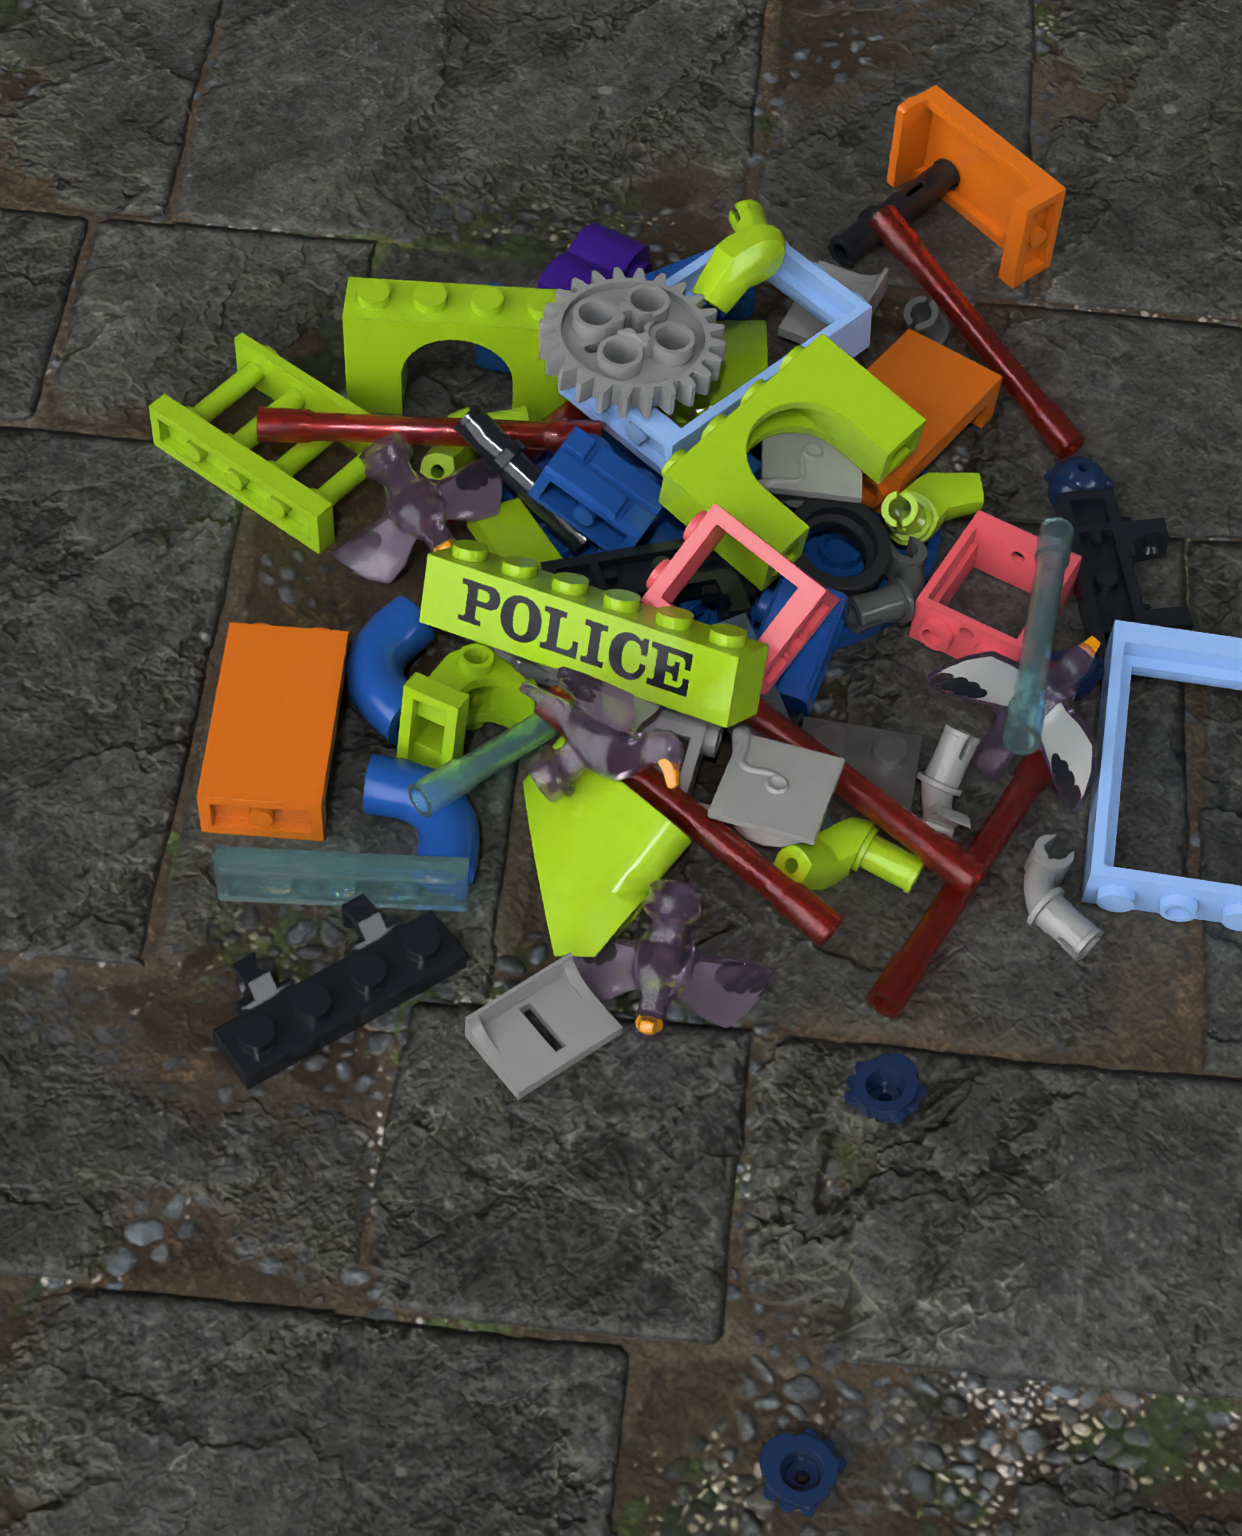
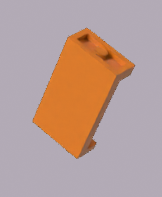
[886,85,1067,289]
[861,328,1003,515]
[196,622,350,842]

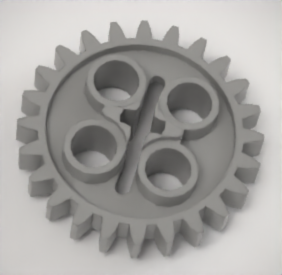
[538,267,726,418]

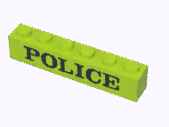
[419,540,769,728]

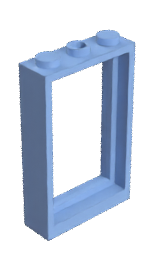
[558,240,872,475]
[1081,620,1242,931]

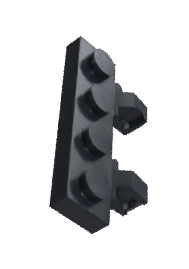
[1055,488,1193,684]
[540,538,780,631]
[212,893,466,1090]

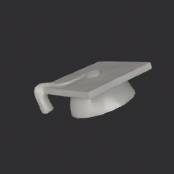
[758,433,862,508]
[708,725,845,847]

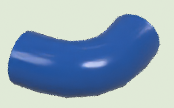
[345,596,435,745]
[363,754,480,890]

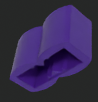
[538,222,652,290]

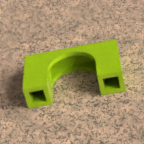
[342,277,570,424]
[658,333,926,592]

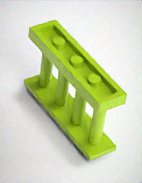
[149,332,410,555]

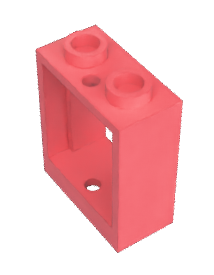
[641,503,840,695]
[909,510,1082,672]

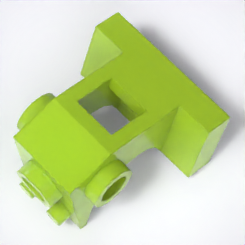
[396,642,538,785]

